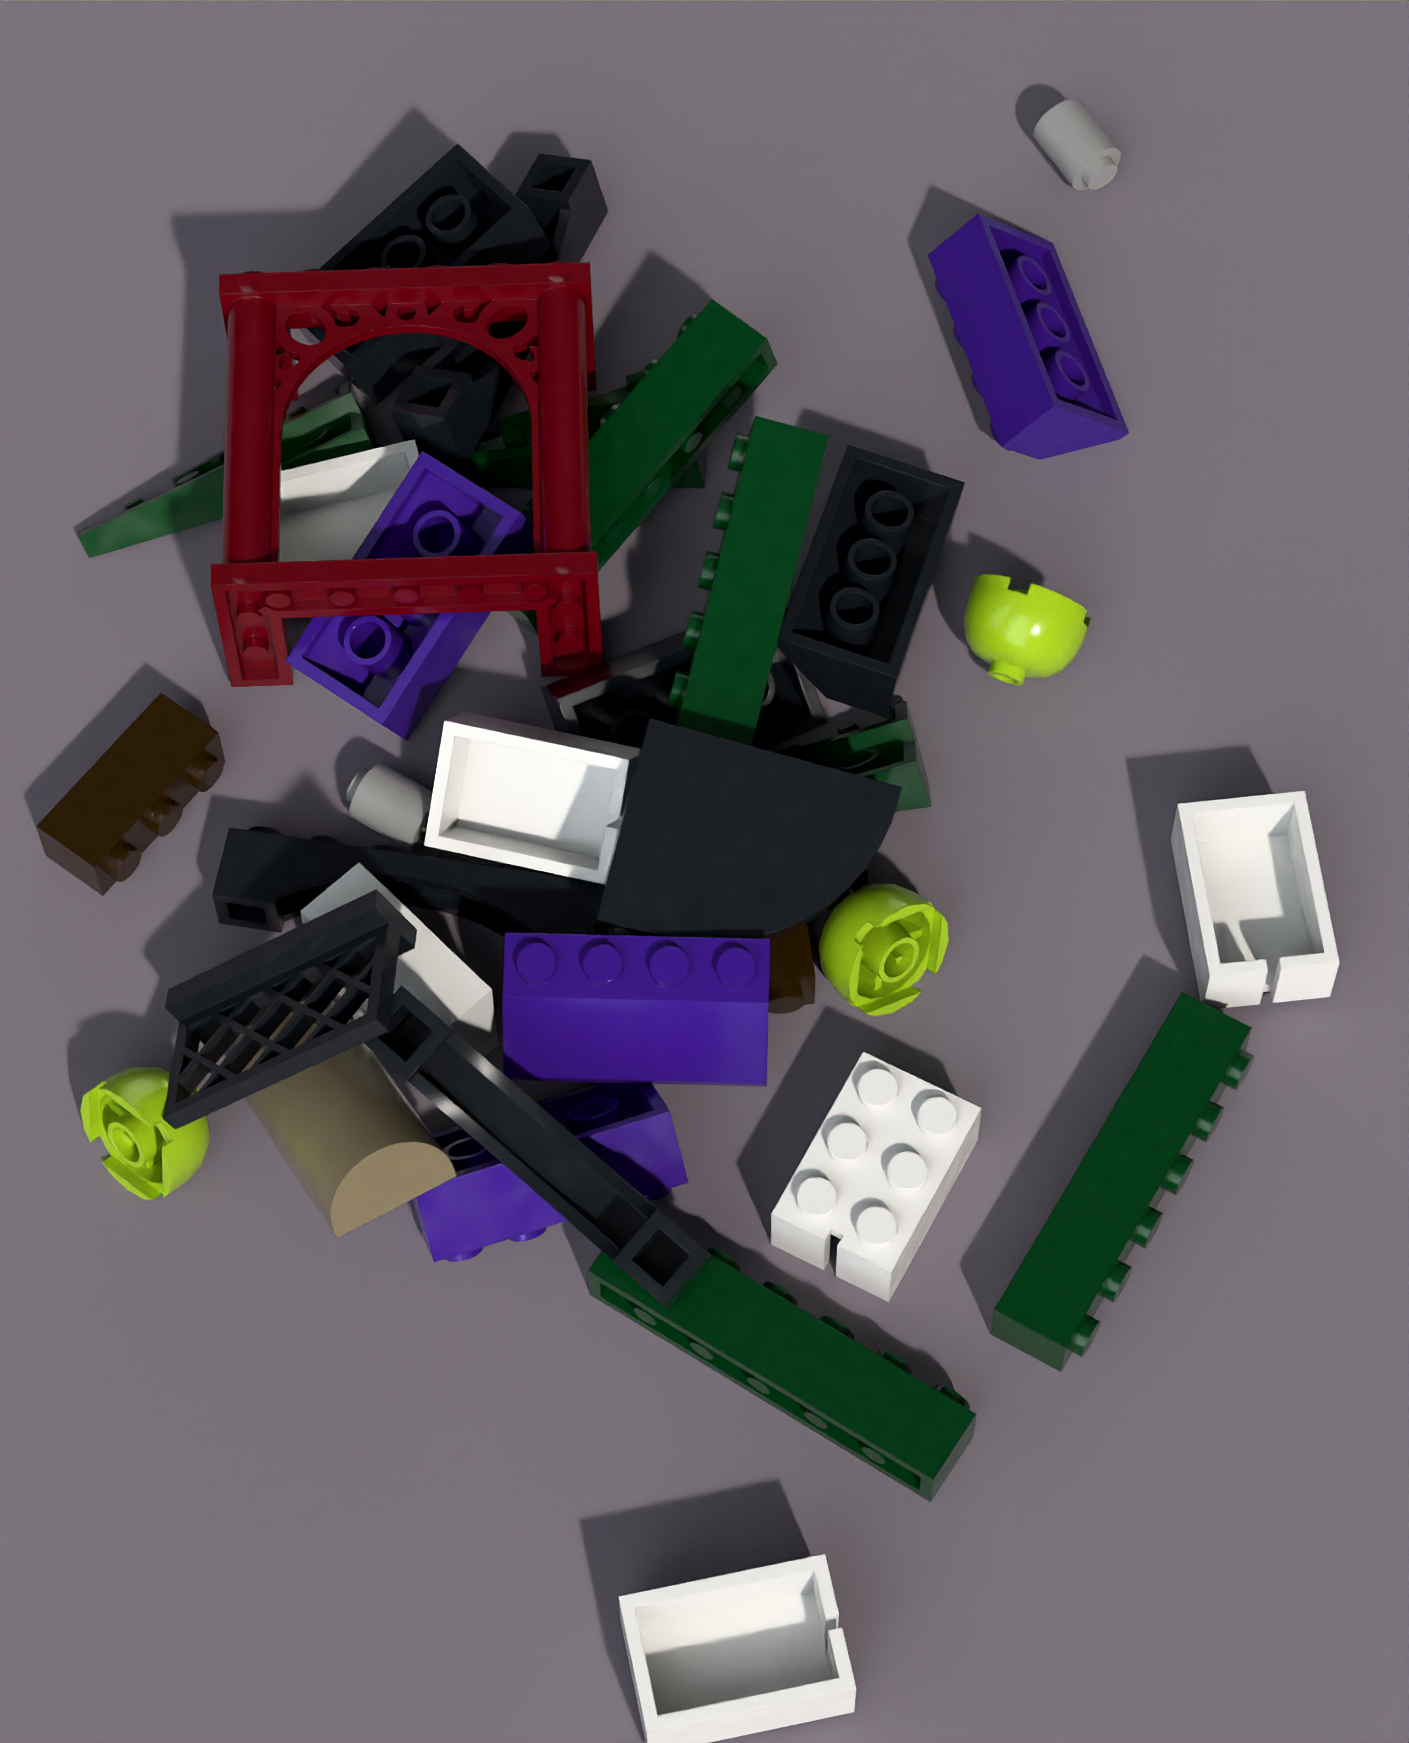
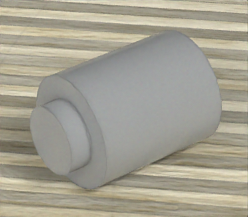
[1034,99,1121,191]
[346,763,433,854]

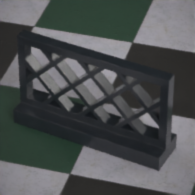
[163,889,417,1130]

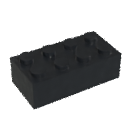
[300,143,552,406]

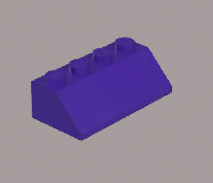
[928,213,1129,460]
[285,451,534,741]
[502,932,770,1087]
[411,1082,689,1262]

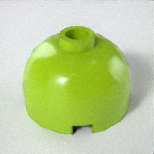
[964,574,1092,686]
[818,883,949,1017]
[80,1066,210,1201]

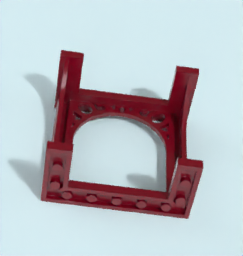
[210,261,603,687]

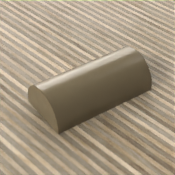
[233,1000,457,1238]

